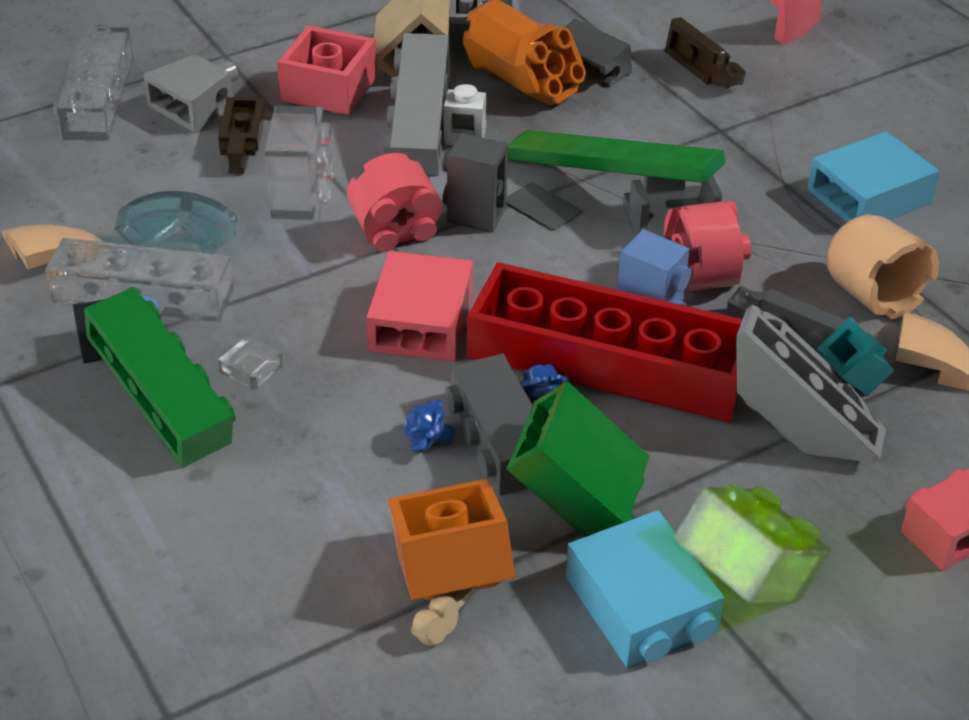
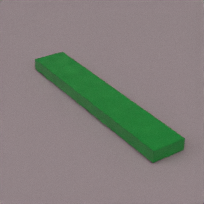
[508,130,726,183]

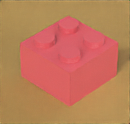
[277,25,377,115]

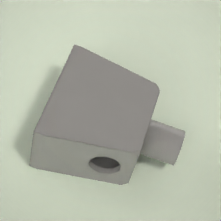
[143,55,239,133]

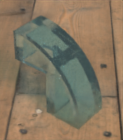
[114,191,238,256]

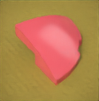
[770,0,822,45]

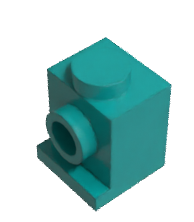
[817,316,894,396]

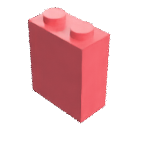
[366,251,474,362]

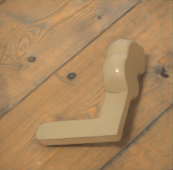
[410,587,479,646]

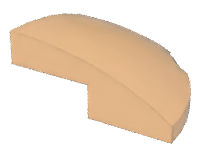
[2,224,112,269]
[895,312,969,391]

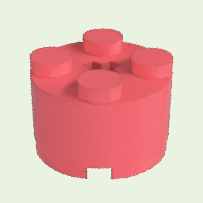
[347,153,442,252]
[664,200,751,292]

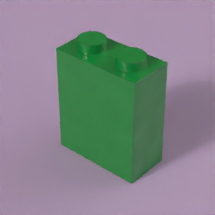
[507,381,649,537]

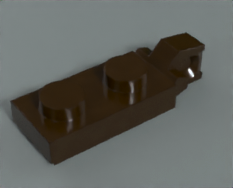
[664,17,746,89]
[218,97,266,173]

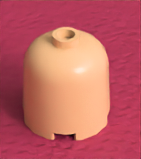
[827,214,940,320]

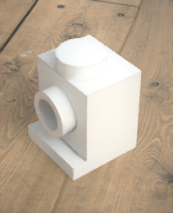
[444,84,487,146]

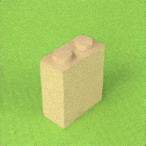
[374,0,450,76]

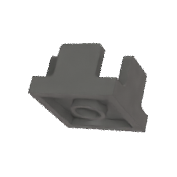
[623,176,722,240]

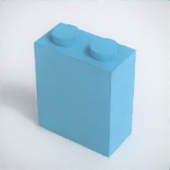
[807,131,940,222]
[565,510,725,668]

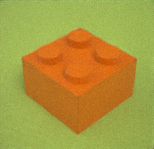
[388,478,516,600]

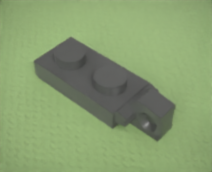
[727,286,846,356]

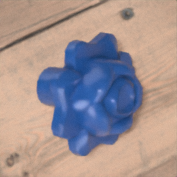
[520,364,570,400]
[404,399,455,453]

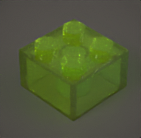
[673,485,833,603]

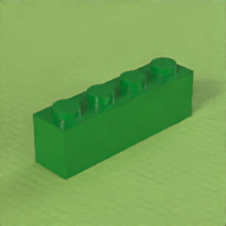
[84,287,236,468]

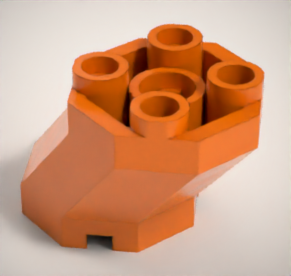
[462,0,586,105]

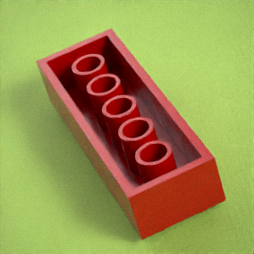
[467,262,743,423]

